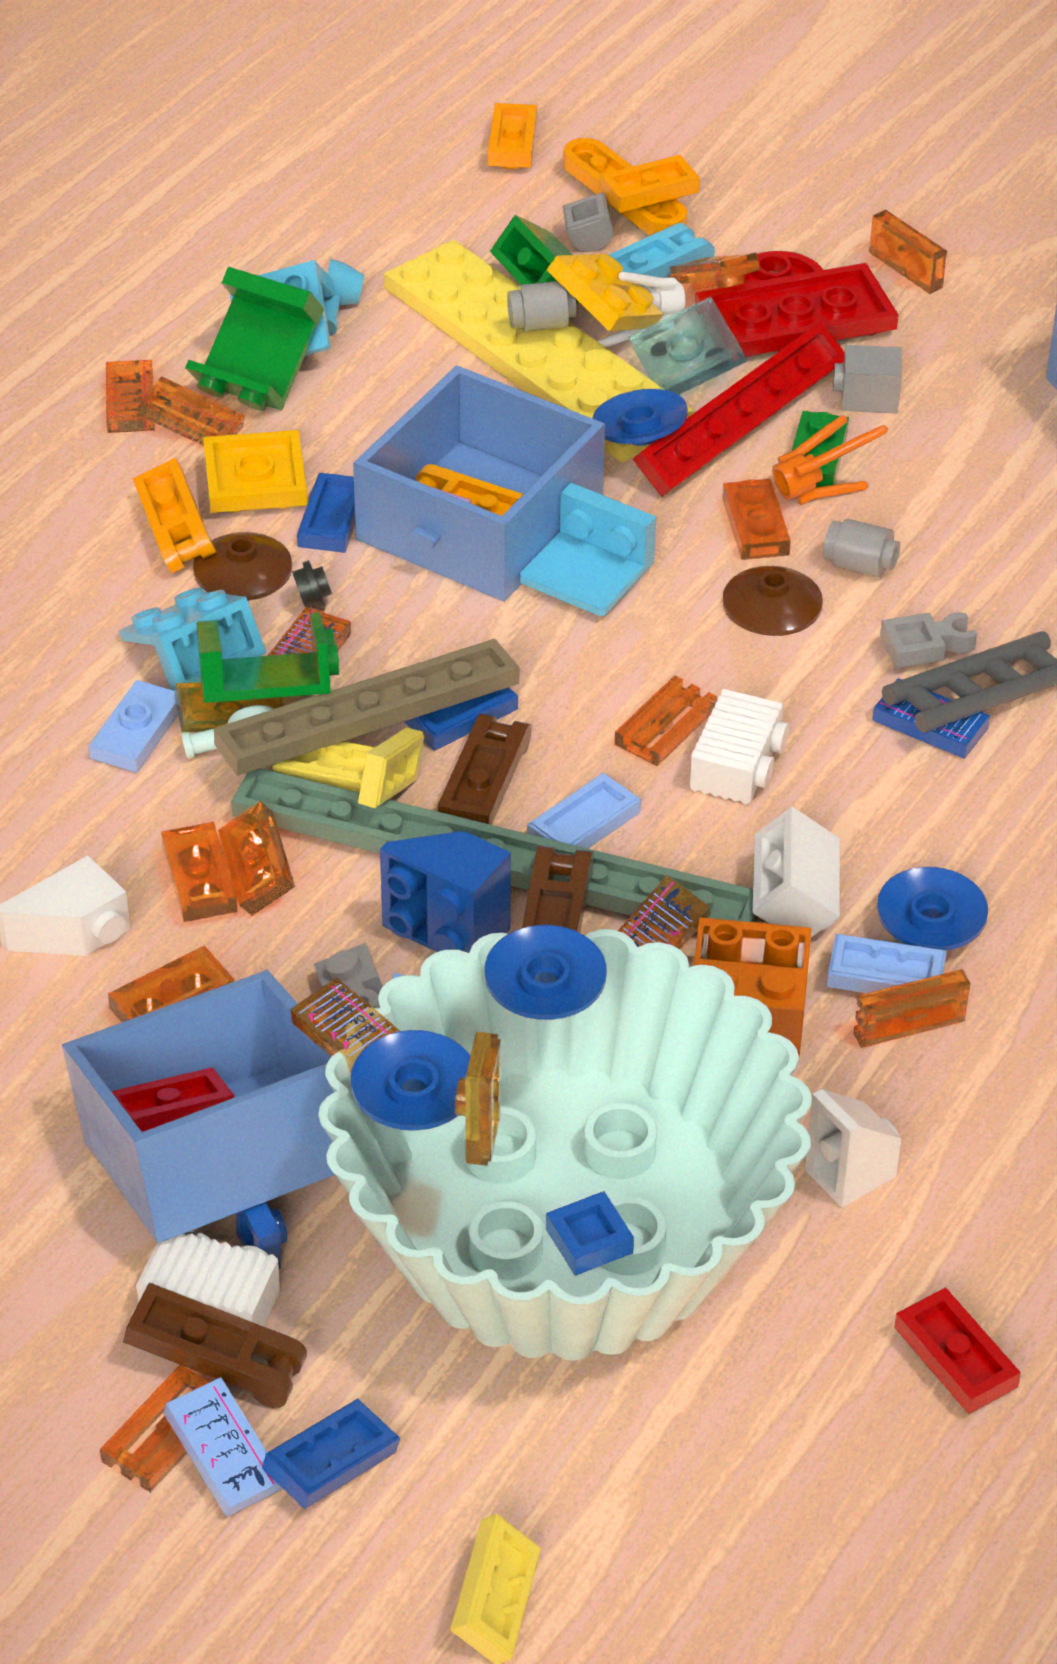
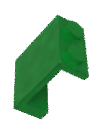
[185,266,325,411]
[196,612,339,703]

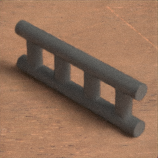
[882,631,1057,733]

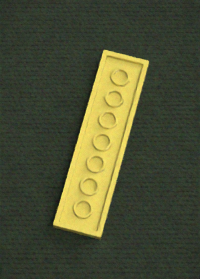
[384,240,694,463]

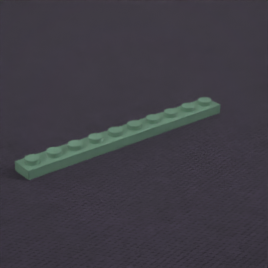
[231,768,758,932]

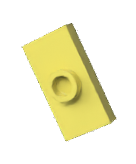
[358,727,424,808]
[273,741,374,793]
[450,1514,541,1664]

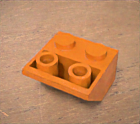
[693,917,812,1057]

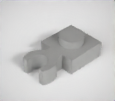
[880,612,977,669]
[314,943,383,1029]

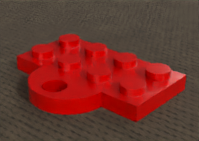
[694,251,899,360]

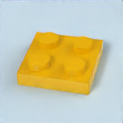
[547,253,664,331]
[203,430,308,513]

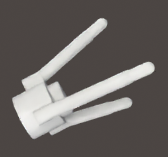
[597,271,686,347]

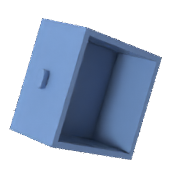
[353,365,605,602]
[61,970,340,1243]

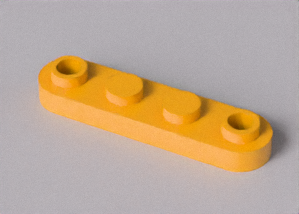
[563,138,687,236]

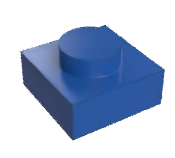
[546,1191,634,1276]
[236,1202,288,1270]

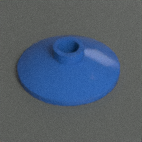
[592,389,688,446]
[877,867,988,950]
[484,925,607,1020]
[351,1030,477,1131]

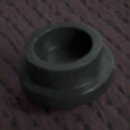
[292,560,332,610]

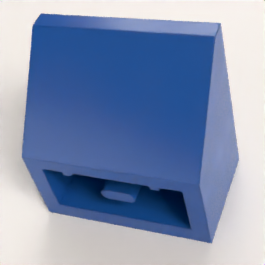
[380,831,511,953]

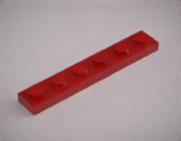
[632,321,844,497]

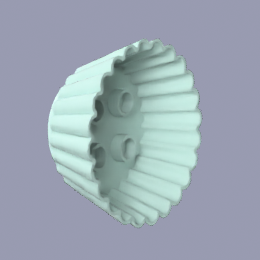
[318,929,812,1361]

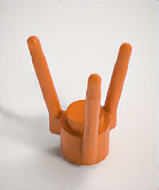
[772,415,888,505]

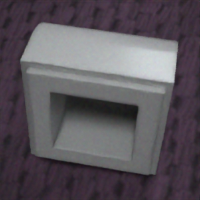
[562,193,613,252]

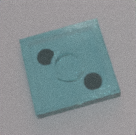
[628,297,747,395]

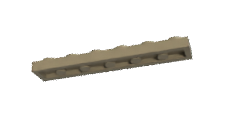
[214,639,520,776]

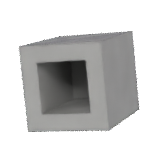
[833,345,902,414]

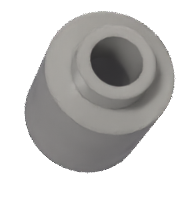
[507,281,576,332]
[823,518,900,578]

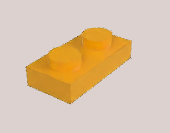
[488,103,537,169]
[600,154,700,213]

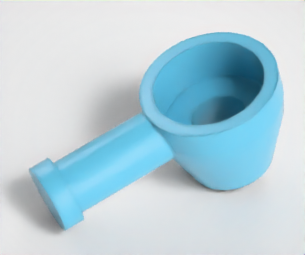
[323,259,364,336]

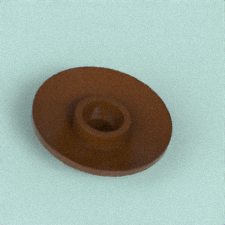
[193,532,292,601]
[723,566,823,636]

